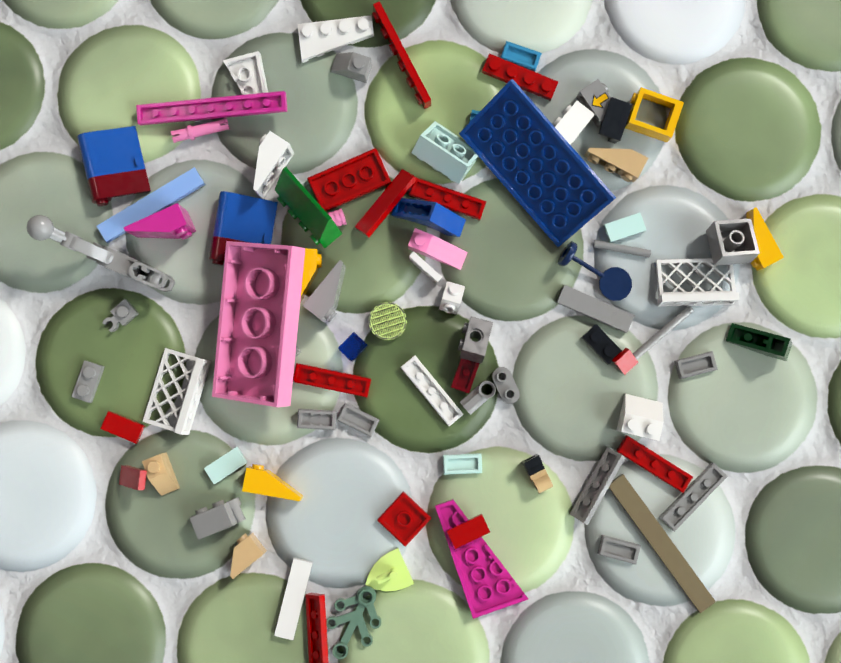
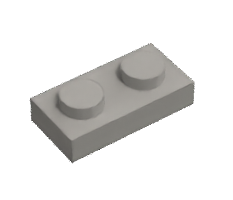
[71,360,105,403]

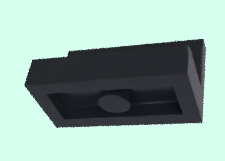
[598,97,633,144]

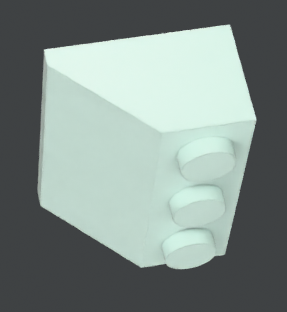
[411,121,479,184]

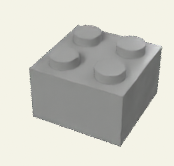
[706,219,760,266]

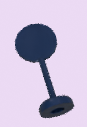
[558,241,632,301]

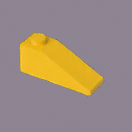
[746,207,784,270]
[242,464,303,501]

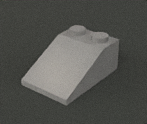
[303,260,346,323]

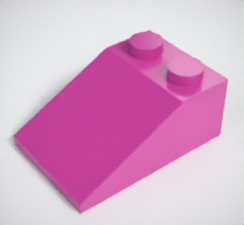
[123,203,196,239]

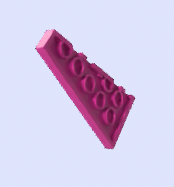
[435,499,528,619]

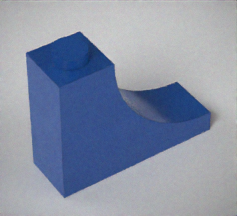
[391,198,466,237]

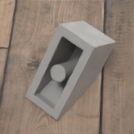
[331,52,372,83]

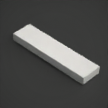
[401,356,464,426]
[274,557,313,640]

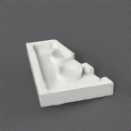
[223,51,268,95]

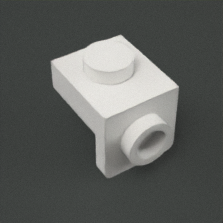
[439,281,465,314]

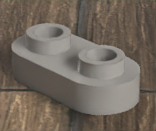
[492,367,520,404]

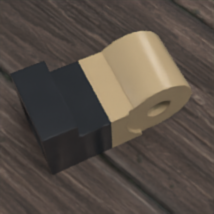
[522,454,553,494]

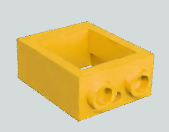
[625,87,684,143]

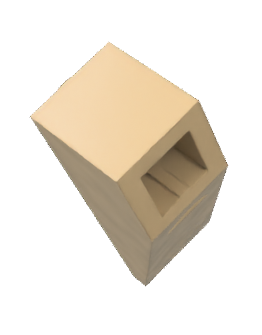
[584,148,649,182]

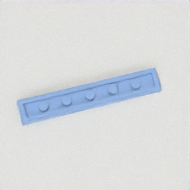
[97,167,206,243]

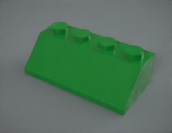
[275,167,342,248]

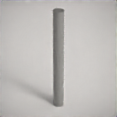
[633,306,694,360]

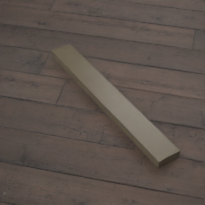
[609,474,716,613]

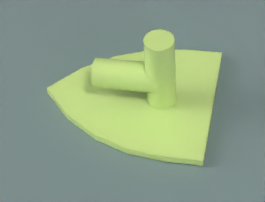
[365,548,414,591]

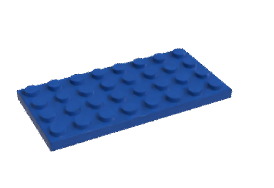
[459,79,616,247]

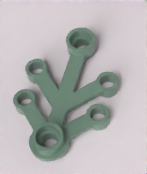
[326,586,381,659]

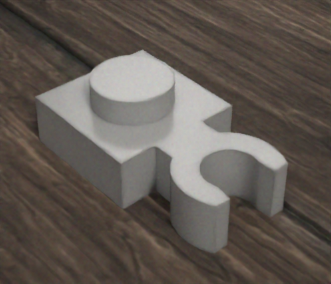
[102,299,139,332]

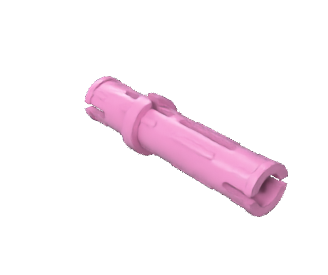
[171,118,230,143]

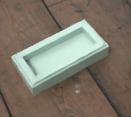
[603,213,646,243]
[204,447,248,484]
[443,453,482,475]

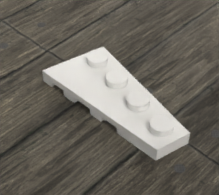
[297,15,374,63]

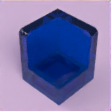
[338,332,368,362]

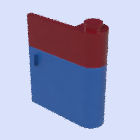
[77,126,151,206]
[209,191,278,266]

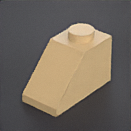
[142,452,180,496]
[230,533,267,579]

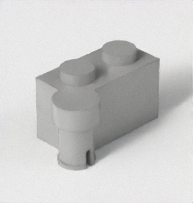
[190,497,246,540]

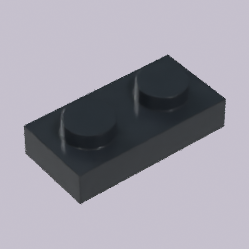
[581,324,622,365]

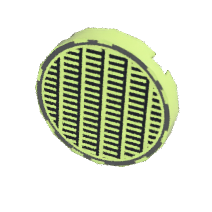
[369,302,407,340]

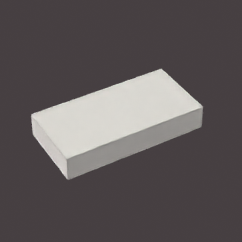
[409,251,442,284]

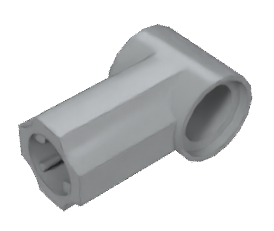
[460,380,496,415]

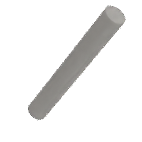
[593,240,651,258]

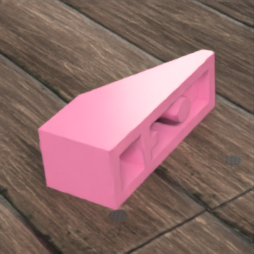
[408,228,468,270]

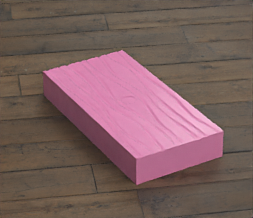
[212,241,305,407]

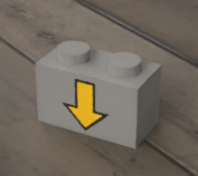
[576,79,611,128]

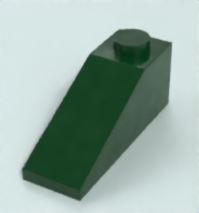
[726,323,793,361]

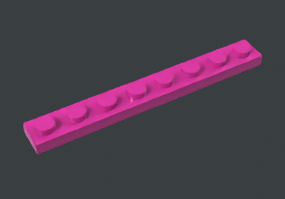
[136,91,287,125]

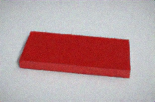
[307,148,391,212]

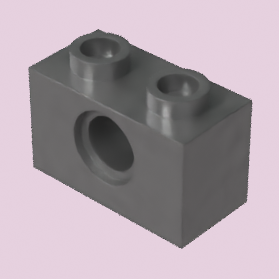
[458,316,493,364]

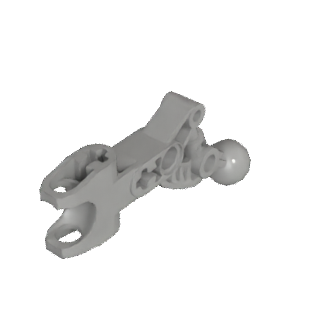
[26,215,175,292]

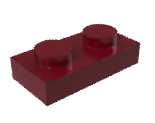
[451,358,480,394]

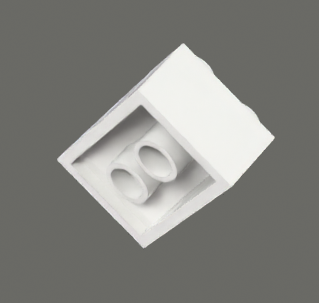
[253,131,294,199]

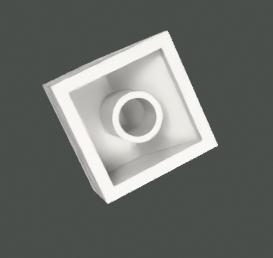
[616,394,664,441]

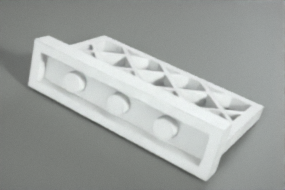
[655,258,739,307]
[143,348,211,435]

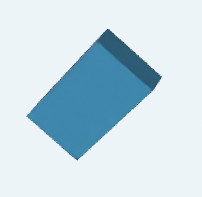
[501,41,542,72]

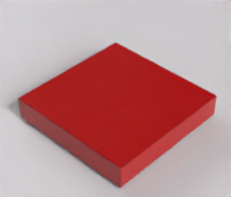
[377,491,432,547]

